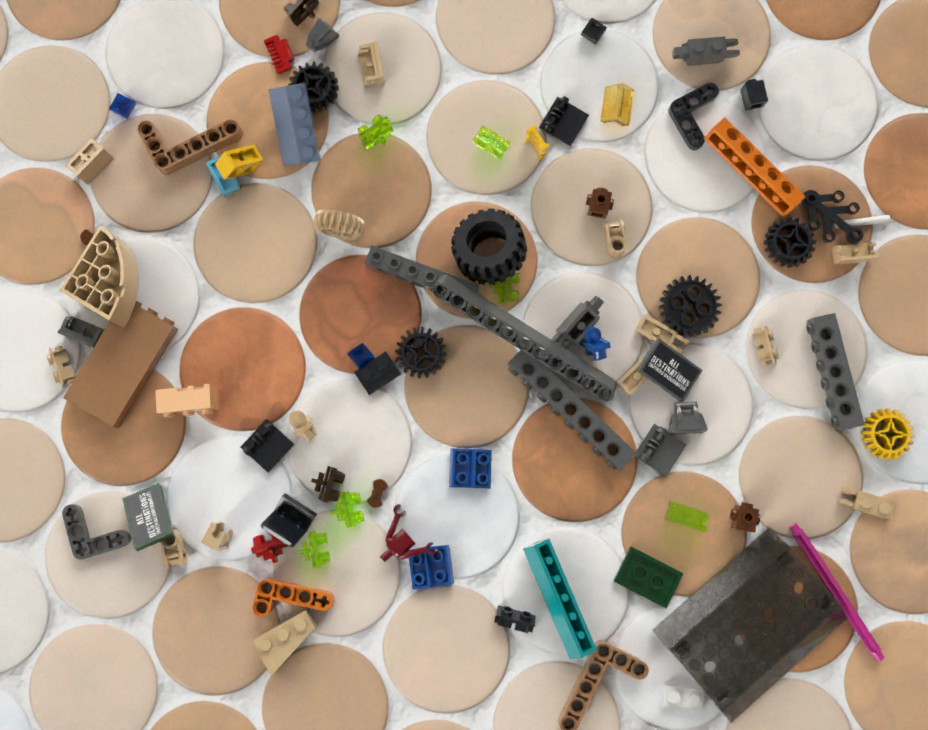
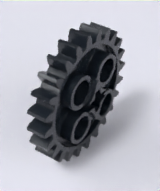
[659,275,722,337]

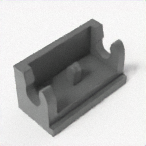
[57,316,105,348]

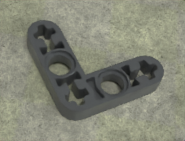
[62,504,131,560]

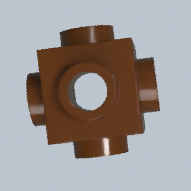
[586,188,614,219]
[730,502,761,533]

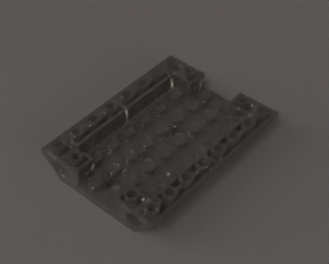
[652,528,847,723]

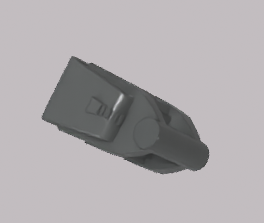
[306,17,339,52]
[668,402,708,435]

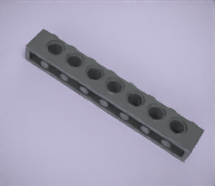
[508,350,637,471]

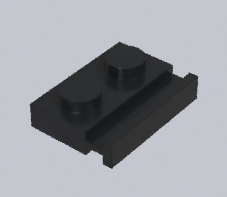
[354,351,401,396]

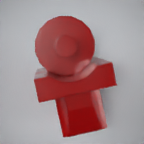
[251,535,288,563]

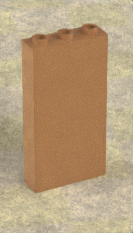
[63,301,178,428]

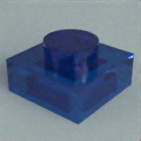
[109,93,136,119]
[347,342,375,369]

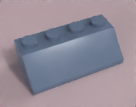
[268,83,321,166]

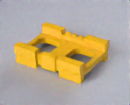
[525,125,549,161]

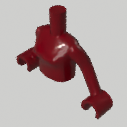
[380,504,438,562]

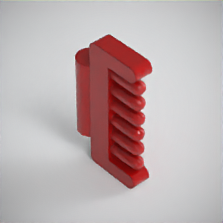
[264,35,295,75]

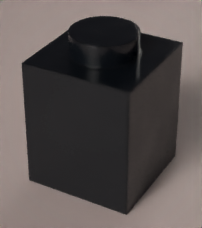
[740,79,768,111]

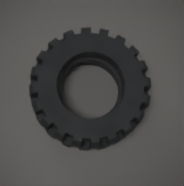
[451,209,527,285]

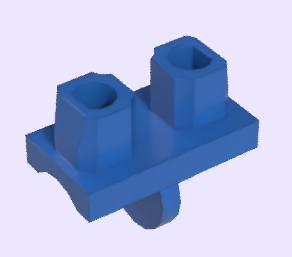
[579,327,611,361]

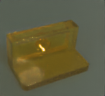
[600,83,634,126]

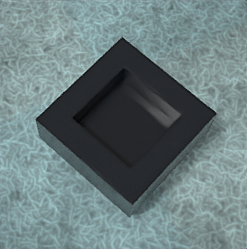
[581,18,607,45]

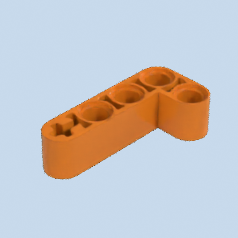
[252,578,335,617]

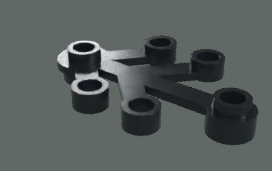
[801,190,864,244]

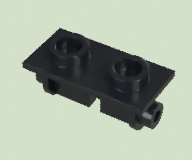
[494,605,536,634]

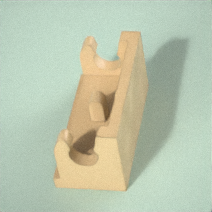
[358,41,385,87]
[65,138,113,185]
[832,242,879,265]
[201,521,233,552]

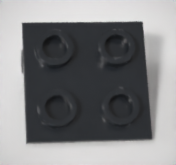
[539,96,589,146]
[240,419,295,473]

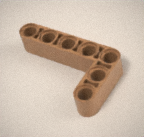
[137,119,243,175]
[558,640,649,730]

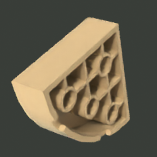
[59,225,138,328]

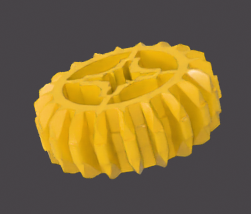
[860,408,916,460]

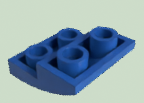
[449,448,492,489]
[408,545,454,589]

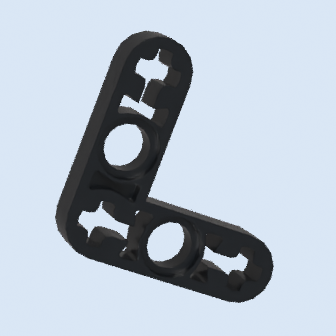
[668,83,719,151]

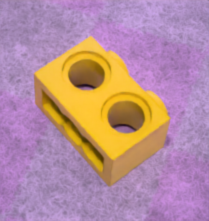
[215,144,263,180]

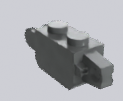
[672,36,740,66]
[551,296,604,350]

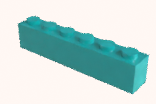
[523,539,597,659]

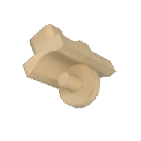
[289,410,317,442]

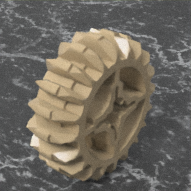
[313,209,365,240]

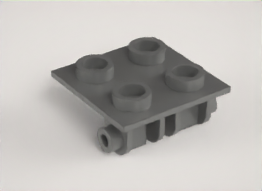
[635,424,687,477]

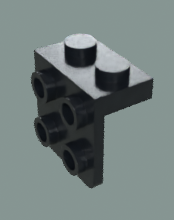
[261,493,317,547]

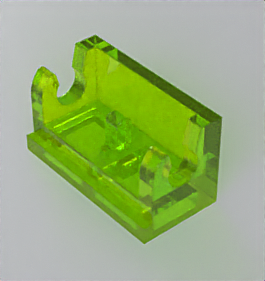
[664,501,710,532]

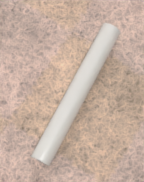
[832,215,891,229]

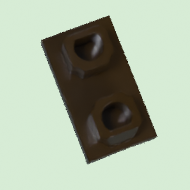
[284,0,319,27]
[311,466,345,503]

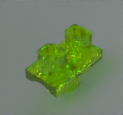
[358,114,394,149]
[472,125,511,159]
[489,272,520,304]
[331,491,364,528]
[297,531,331,568]

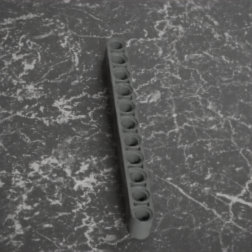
[433,275,616,401]

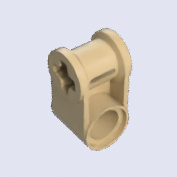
[603,219,627,258]
[161,529,188,569]

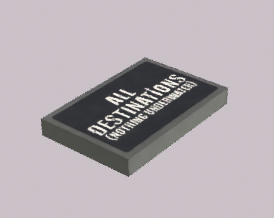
[636,338,703,402]

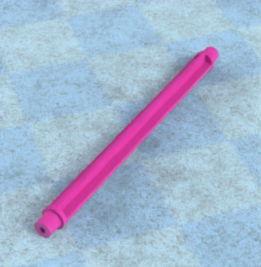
[789,523,885,662]

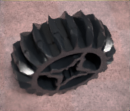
[288,61,339,113]
[763,217,817,268]
[395,327,447,379]

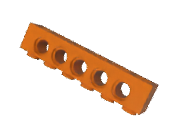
[703,117,806,218]

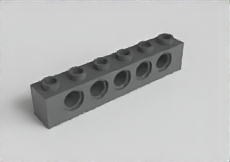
[365,245,479,299]
[806,313,865,431]

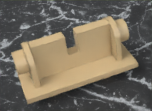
[752,326,779,366]
[46,346,76,388]

